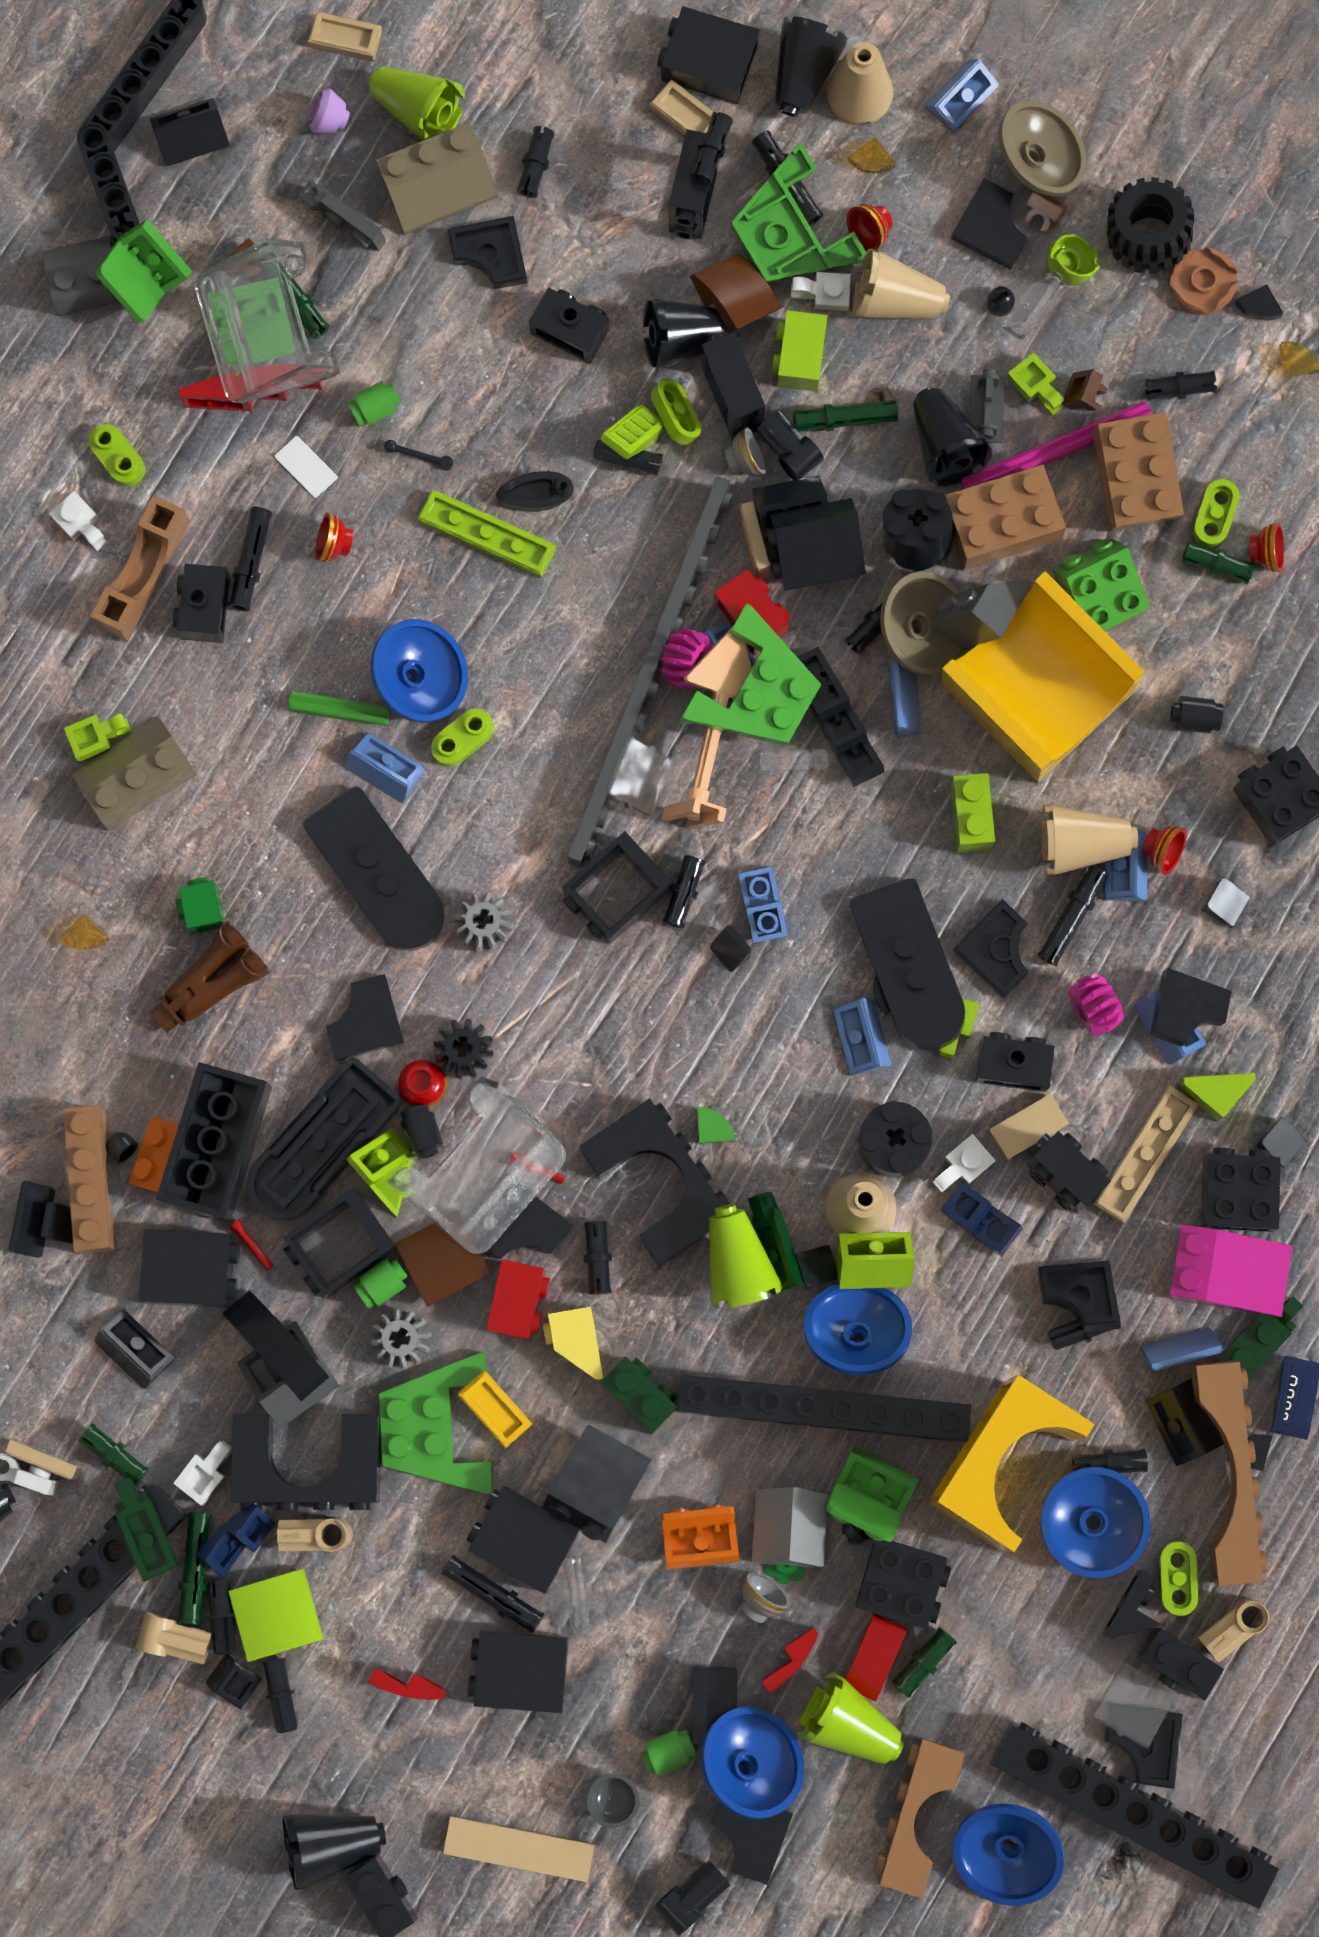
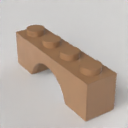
[90,495,190,642]
[63,1105,117,1255]
[874,1737,965,1899]

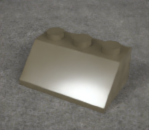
[375,122,498,235]
[71,717,196,831]

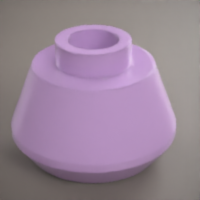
[308,88,350,134]

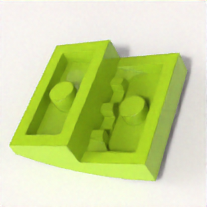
[228,1569,324,1662]

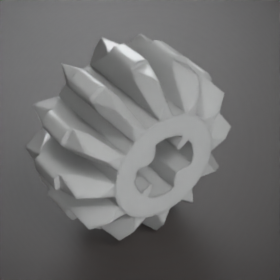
[454,892,514,952]
[370,1308,432,1370]

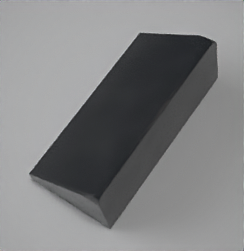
[8,1181,55,1258]
[94,1309,175,1389]

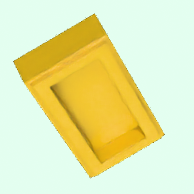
[457,1370,532,1448]

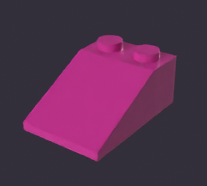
[1170,1224,1293,1317]

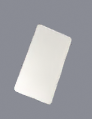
[275,436,338,498]

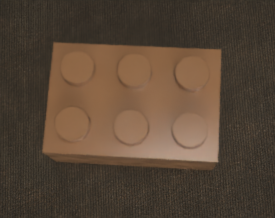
[1092,412,1184,532]
[945,464,1066,571]

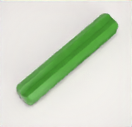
[288,691,391,726]

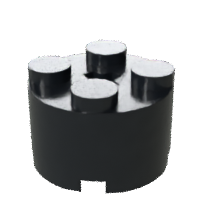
[883,489,953,570]
[858,1101,932,1177]

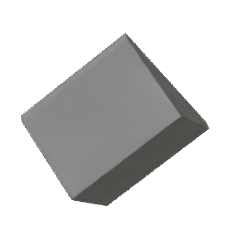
[751,1487,828,1568]

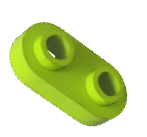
[651,378,702,445]
[88,424,145,487]
[1193,479,1240,548]
[431,709,494,767]
[1158,1542,1198,1616]

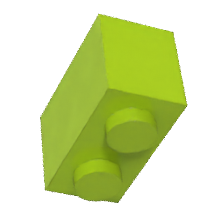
[772,310,828,392]
[950,773,995,853]
[836,1232,915,1289]

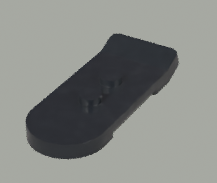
[302,786,445,951]
[850,878,965,1050]
[247,1057,403,1220]

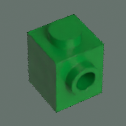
[175,878,225,935]

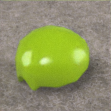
[1047,234,1100,286]

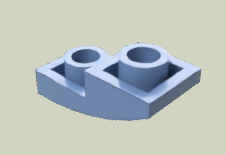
[738,866,788,943]

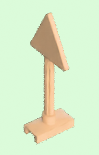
[662,626,752,829]

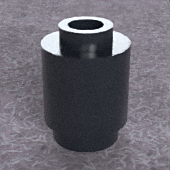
[1170,696,1223,734]
[400,1104,443,1160]

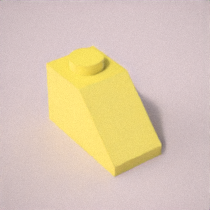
[543,1307,604,1381]

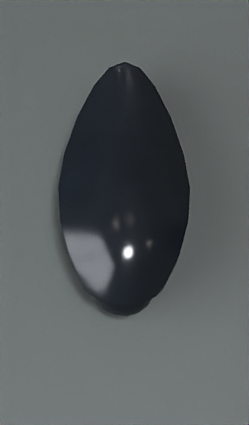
[496,471,574,512]

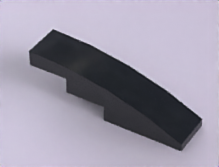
[797,647,884,787]
[222,1290,329,1401]

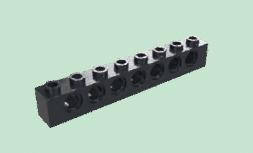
[678,1375,971,1442]
[0,1484,188,1710]
[990,1722,1279,1909]

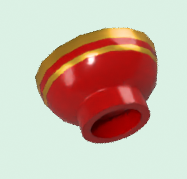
[846,204,893,252]
[315,512,353,562]
[1249,522,1285,572]
[1142,826,1187,875]
[397,1059,448,1108]

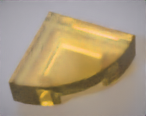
[848,137,896,174]
[1279,341,1319,378]
[59,914,110,949]

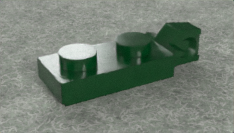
[748,1192,805,1295]
[1215,1296,1303,1380]
[114,1477,179,1582]

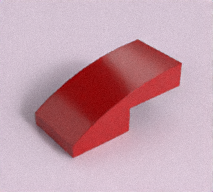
[845,1613,908,1702]
[761,1627,819,1694]
[368,1667,448,1700]

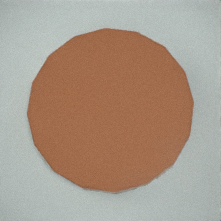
[1169,247,1238,316]

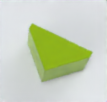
[1179,1073,1256,1122]

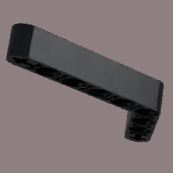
[77,0,207,243]

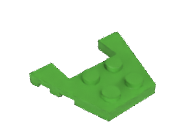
[730,142,866,283]
[680,603,821,746]
[379,1352,493,1495]

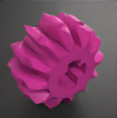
[660,629,714,689]
[1068,973,1124,1036]

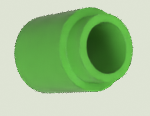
[347,380,401,427]
[353,1258,408,1309]
[640,1729,698,1777]

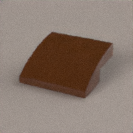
[690,254,782,334]
[395,1210,491,1307]

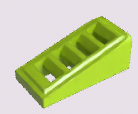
[600,405,665,459]

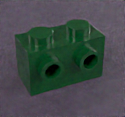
[600,1356,678,1435]

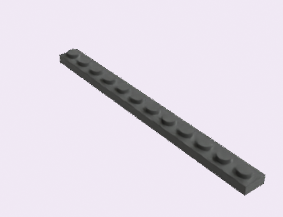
[567,476,733,868]

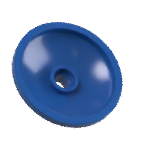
[370,619,468,723]
[804,1283,912,1375]
[1040,1467,1151,1578]
[701,1707,804,1820]
[952,1803,1064,1906]

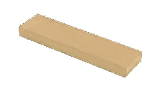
[1093,1085,1199,1224]
[443,1816,595,1882]

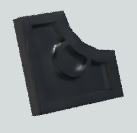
[951,178,1028,270]
[447,216,528,290]
[953,899,1029,999]
[1150,968,1232,1047]
[326,974,404,1062]
[472,1181,573,1260]
[1038,1260,1121,1332]
[1104,1703,1183,1789]
[711,1802,793,1885]

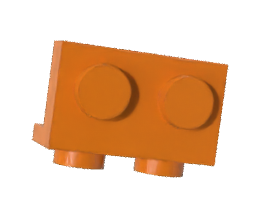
[128,1116,179,1193]
[661,1504,739,1570]

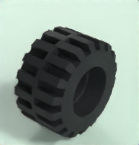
[1107,177,1194,274]

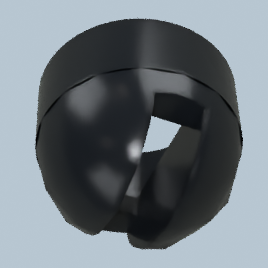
[987,286,1015,317]
[107,1132,138,1164]
[842,1524,871,1545]

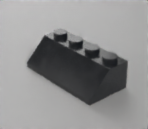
[156,1062,272,1223]

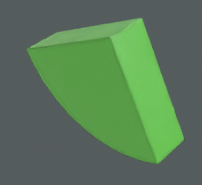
[697,1107,735,1144]

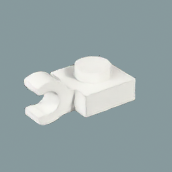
[791,272,851,311]
[48,491,107,551]
[932,1134,996,1193]
[173,1440,232,1506]
[0,1453,59,1495]

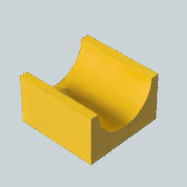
[941,571,1145,783]
[927,1375,1095,1552]

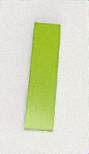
[417,489,557,578]

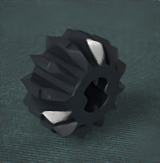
[433,1019,494,1080]

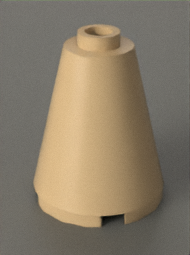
[826,42,894,125]
[852,249,950,319]
[1041,805,1138,876]
[825,1172,896,1236]

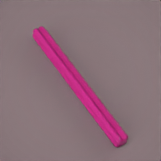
[961,402,1152,489]

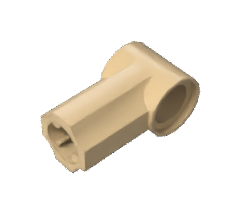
[277,1518,353,1552]
[1197,1598,1270,1663]
[135,1612,213,1664]

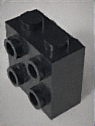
[1233,745,1319,847]
[1026,1131,1111,1214]
[1201,1148,1281,1232]
[855,1539,951,1629]

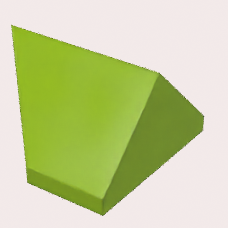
[346,1128,415,1218]

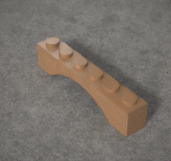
[1190,1360,1267,1587]

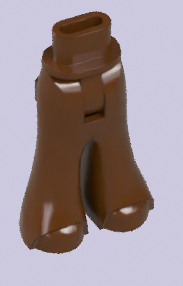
[150,921,270,1033]

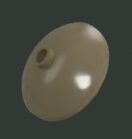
[998,100,1087,196]
[880,571,968,676]

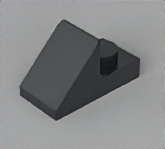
[1102,1570,1162,1638]

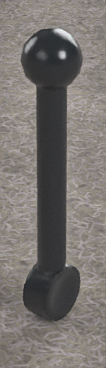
[384,440,453,471]

